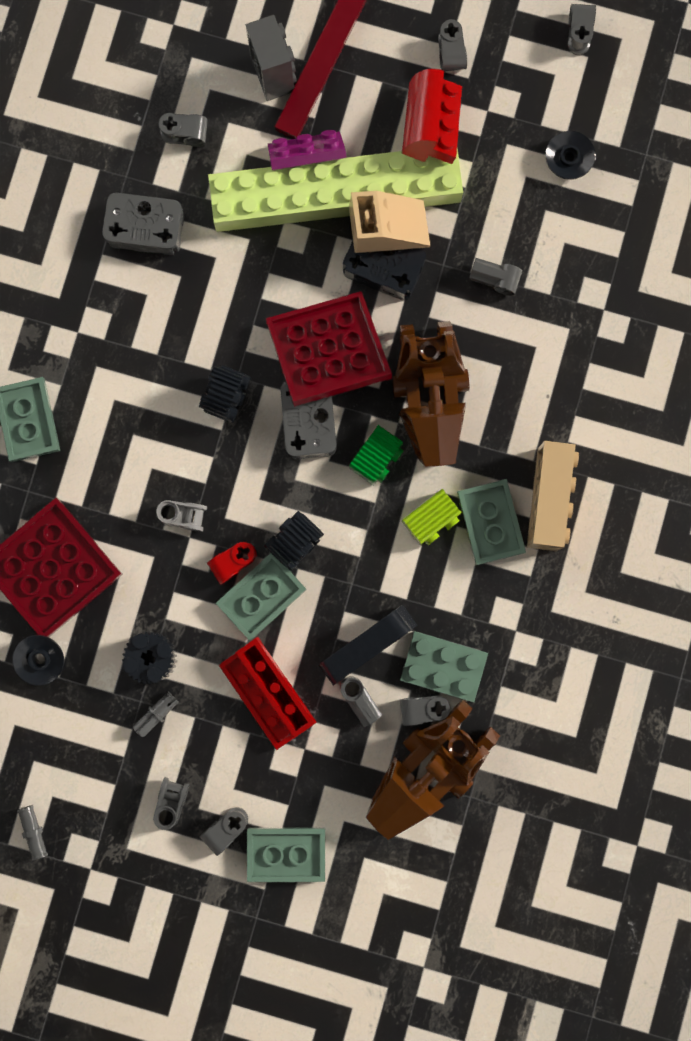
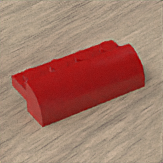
[402,69,462,164]
[218,637,317,750]

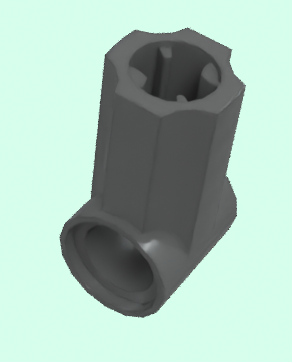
[469,258,522,296]
[340,676,382,727]

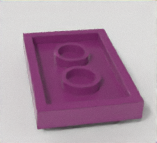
[267,130,346,170]

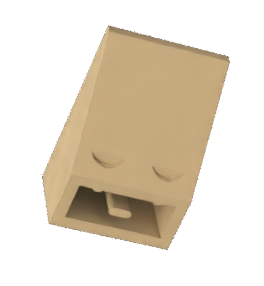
[349,191,430,253]

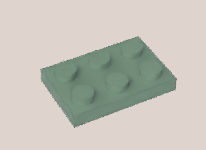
[0,377,60,462]
[457,479,526,565]
[216,553,307,641]
[400,631,488,702]
[247,828,325,882]

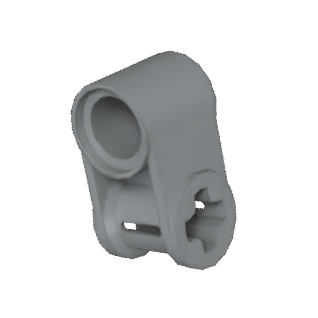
[156,500,207,532]

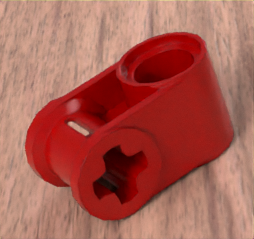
[207,542,257,585]

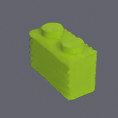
[402,489,461,545]

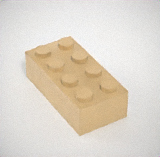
[527,441,579,551]

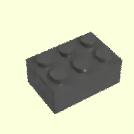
[245,15,297,101]

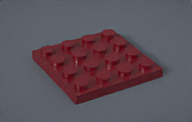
[266,291,392,407]
[0,497,123,637]

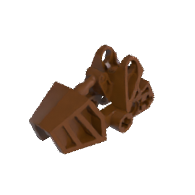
[392,321,470,467]
[366,700,500,840]

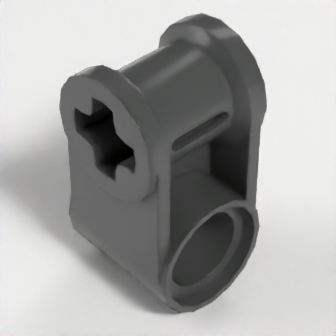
[568,4,596,55]
[438,19,467,72]
[159,113,208,147]
[400,696,450,726]
[153,777,190,830]
[199,807,248,856]

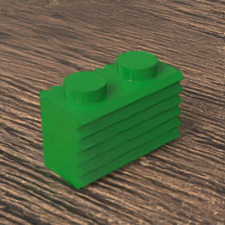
[349,425,404,486]

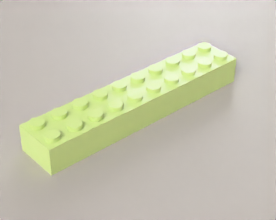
[208,150,463,232]

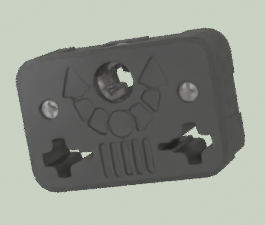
[102,193,184,255]
[280,382,337,460]

